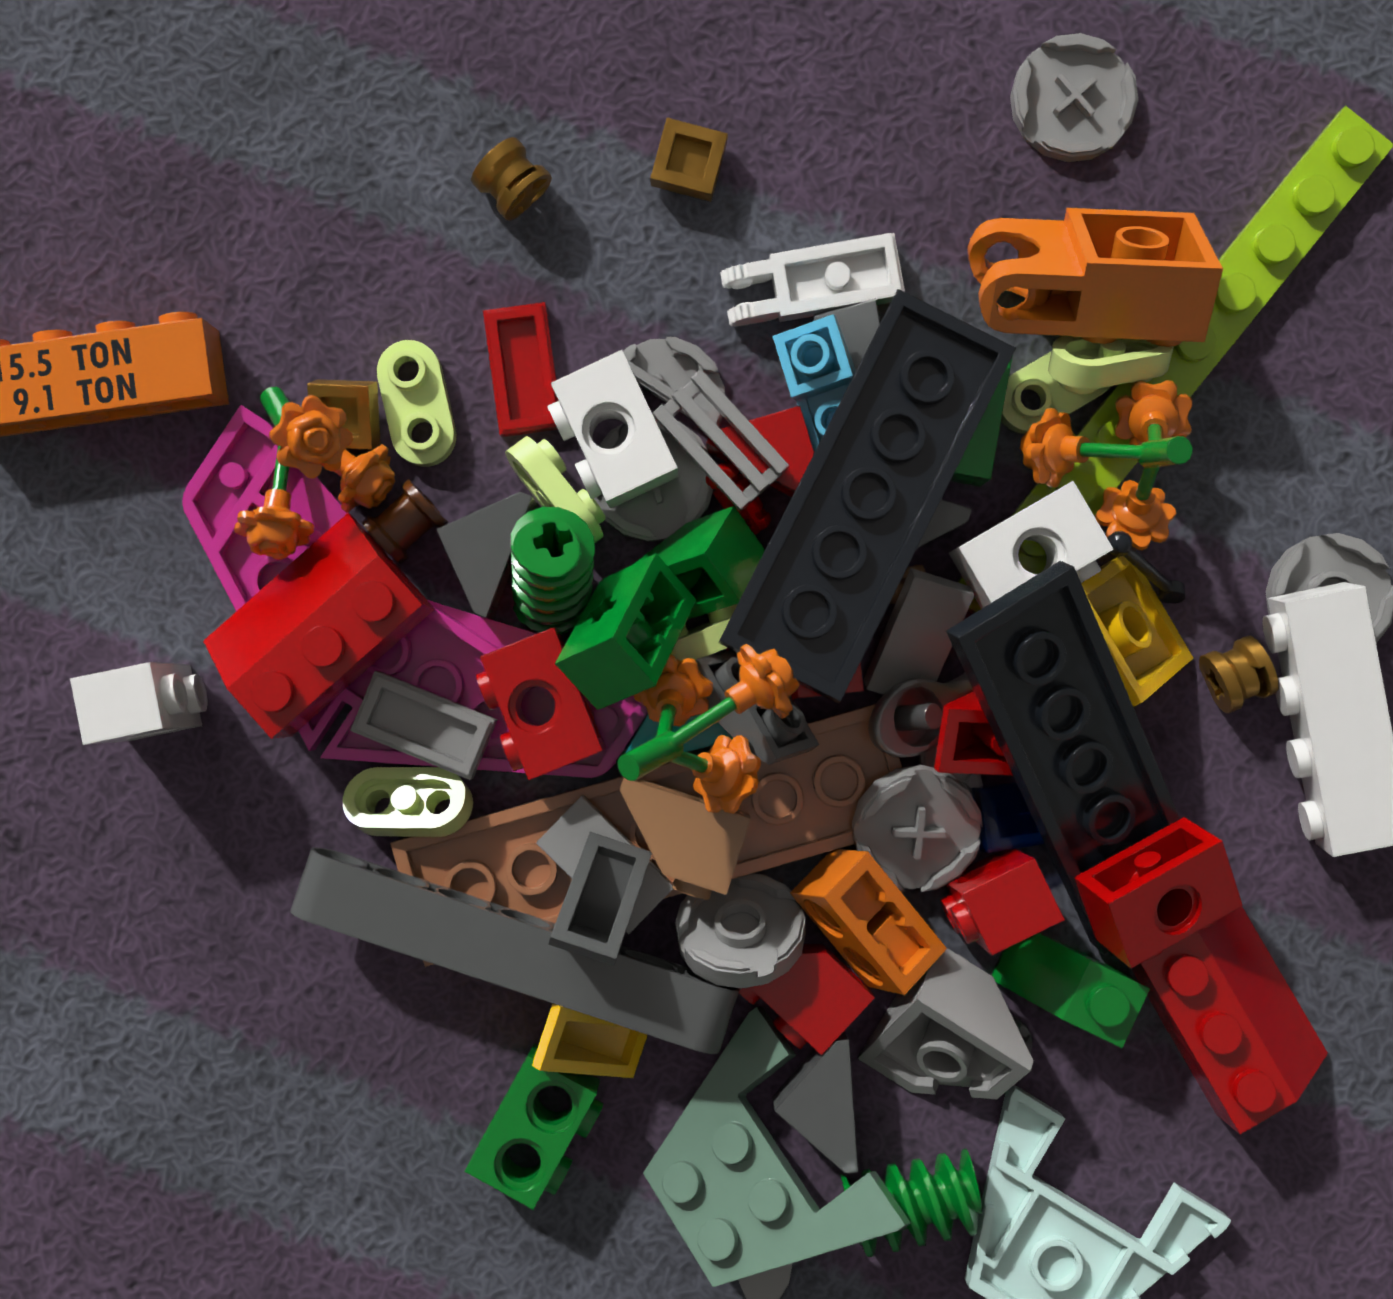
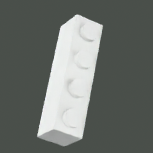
[1263,582,1393,857]

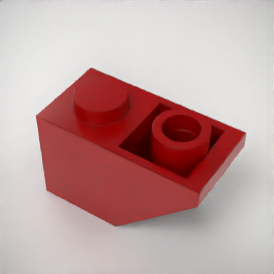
[739,944,875,1055]

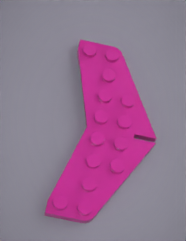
[182,405,648,778]

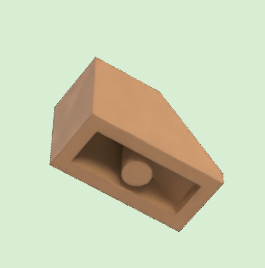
[620,778,751,900]

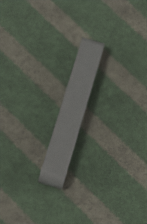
[290,847,740,1054]

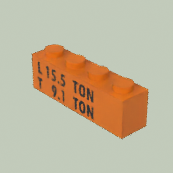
[0,312,229,437]

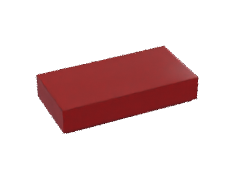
[483,302,559,437]

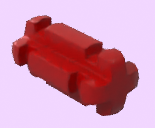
[705,460,771,535]

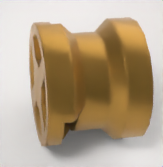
[471,137,552,220]
[1199,636,1279,713]

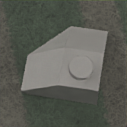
[858,948,1034,1100]

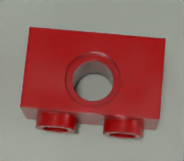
[476,627,606,780]
[1074,817,1243,968]
[940,847,1065,956]

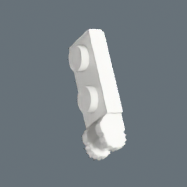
[720,233,905,327]

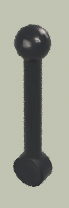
[1108,531,1185,604]

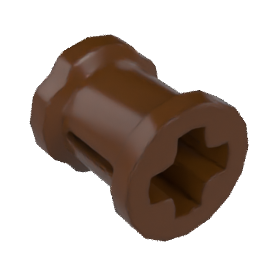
[361,479,448,564]

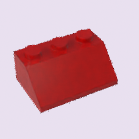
[203,513,435,739]
[1131,906,1328,1134]

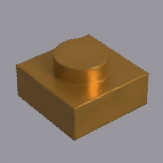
[650,118,728,202]
[307,379,381,449]

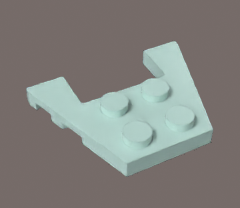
[964,1085,1231,1299]

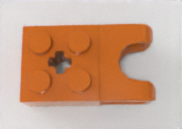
[968,208,1223,347]

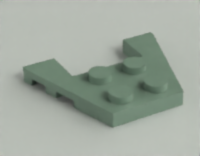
[643,1007,911,1287]

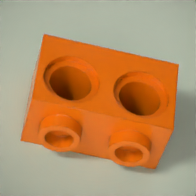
[790,849,947,995]

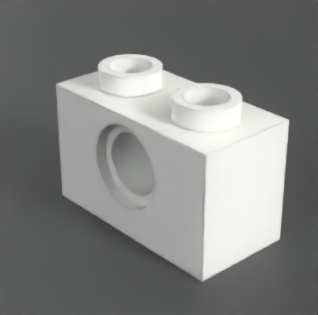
[547,350,679,509]
[949,481,1114,609]
[70,662,208,745]

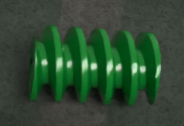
[511,507,595,635]
[841,1148,982,1258]

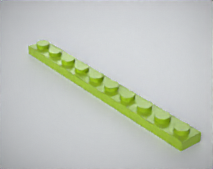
[957,106,1393,614]

